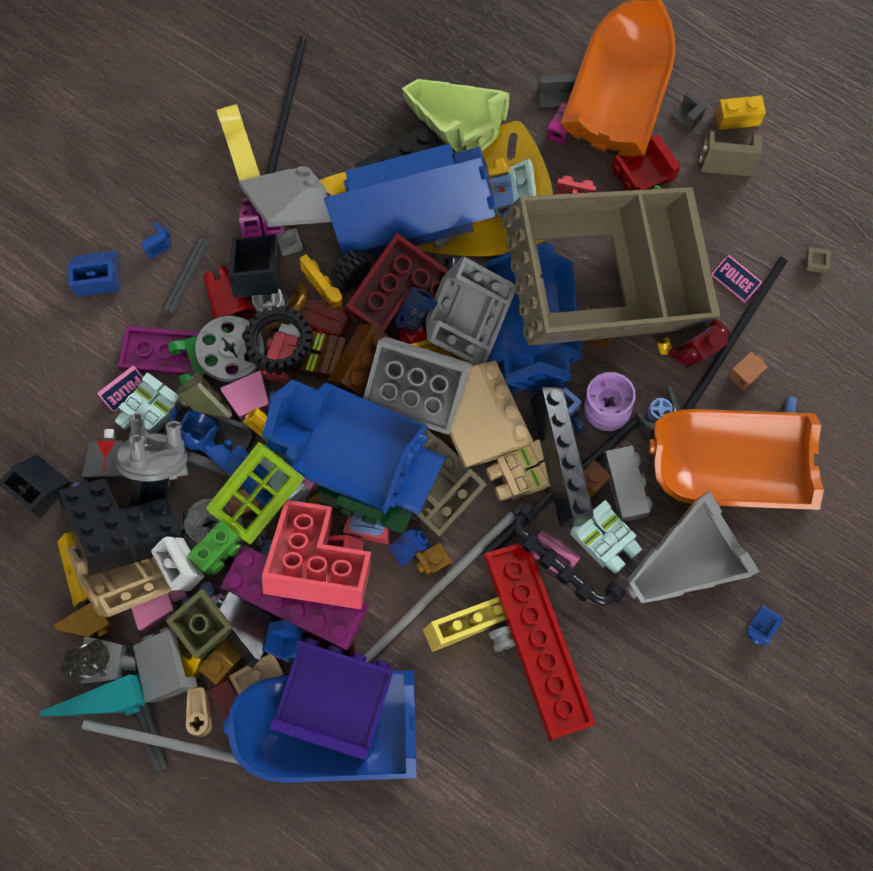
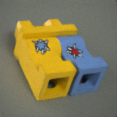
[480,158,514,221]

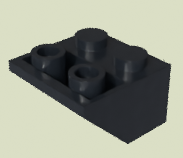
[0,455,72,518]

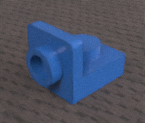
[140,222,172,260]

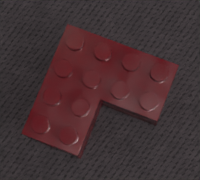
[343,233,449,332]

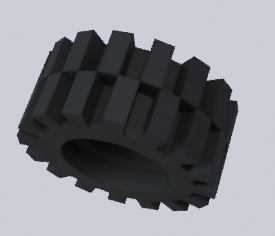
[330,249,371,291]

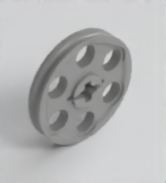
[195,316,264,382]

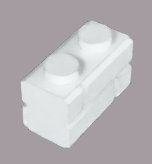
[151,536,204,591]

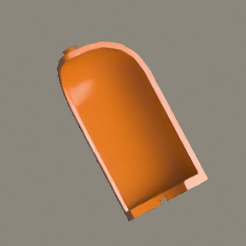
[560,0,675,156]
[649,409,824,510]

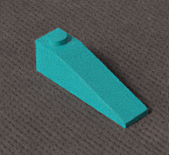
[40,675,148,717]

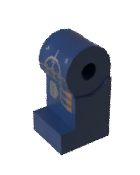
[395,287,438,333]

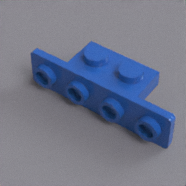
[206,444,284,511]

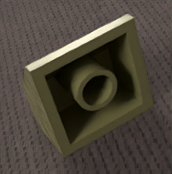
[166,589,233,659]

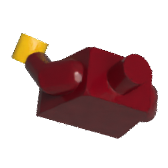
[657,319,729,368]

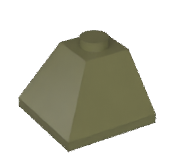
[177,371,232,418]

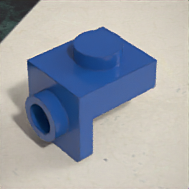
[389,529,431,566]
[746,604,784,646]

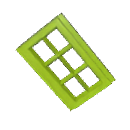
[205,442,304,545]

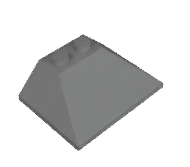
[239,166,331,227]
[426,257,515,365]

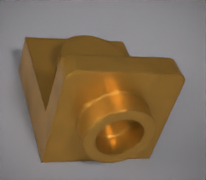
[414,543,452,578]

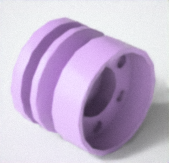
[584,372,635,431]

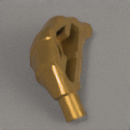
[267,282,308,332]

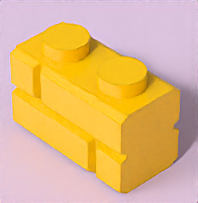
[715,95,766,130]

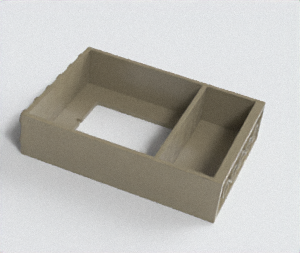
[502,187,720,346]

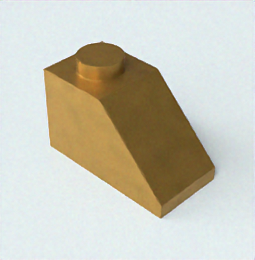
[53,603,115,640]

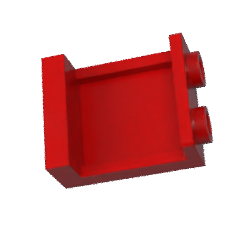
[612,134,681,191]

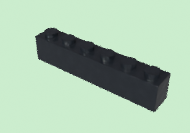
[530,387,594,527]

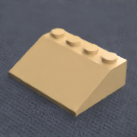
[450,360,533,469]

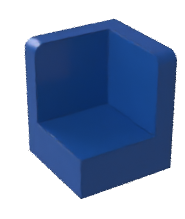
[263,620,304,659]

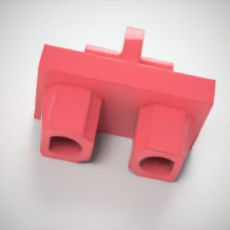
[555,175,596,194]

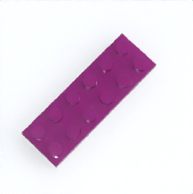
[118,326,252,378]
[220,545,369,651]

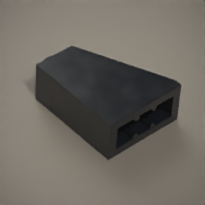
[216,592,280,669]

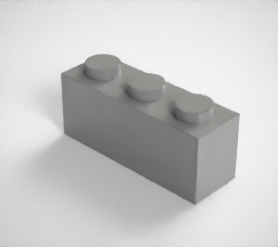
[603,446,652,522]

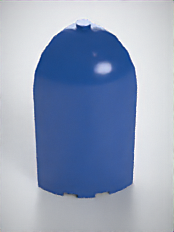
[224,670,417,783]

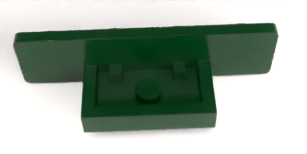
[317,486,412,534]

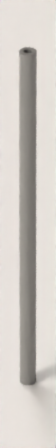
[363,512,516,663]
[82,719,239,764]

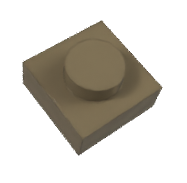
[805,247,831,273]

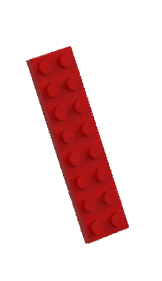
[483,544,596,741]

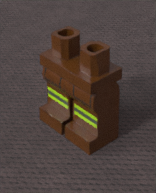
[293,328,348,380]

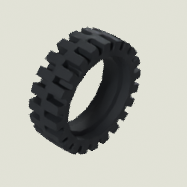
[244,306,313,375]

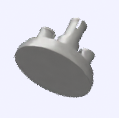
[116,413,188,481]

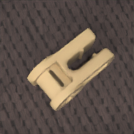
[186,688,213,737]

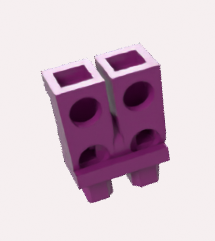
[239,198,285,238]

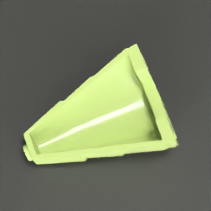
[402,79,509,152]

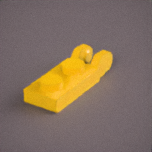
[300,254,343,310]

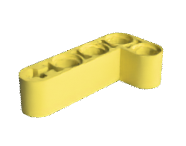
[217,104,260,193]

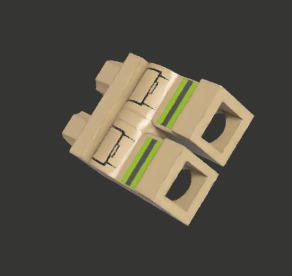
[486,439,550,501]

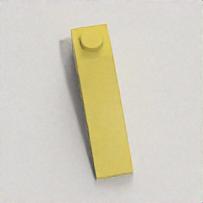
[423,597,506,652]

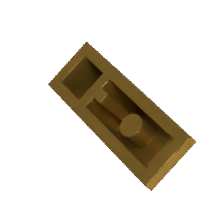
[198,638,244,688]

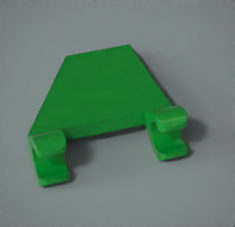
[168,327,233,385]

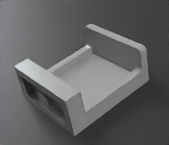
[133,627,198,703]

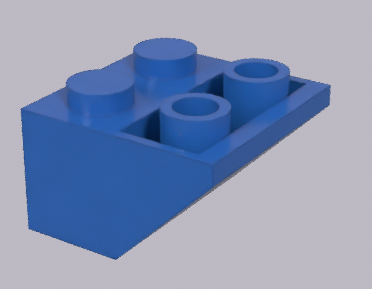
[68,250,120,297]

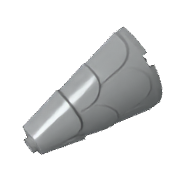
[626,491,760,603]

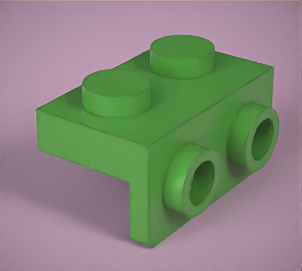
[188,521,243,577]

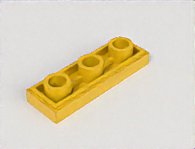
[57,532,88,607]

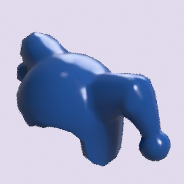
[169,408,233,454]

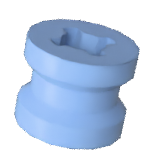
[647,398,673,423]

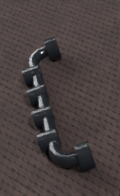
[514,503,626,605]

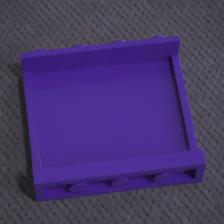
[269,638,394,760]

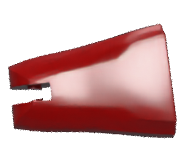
[203,265,256,329]

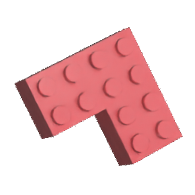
[262,500,371,609]

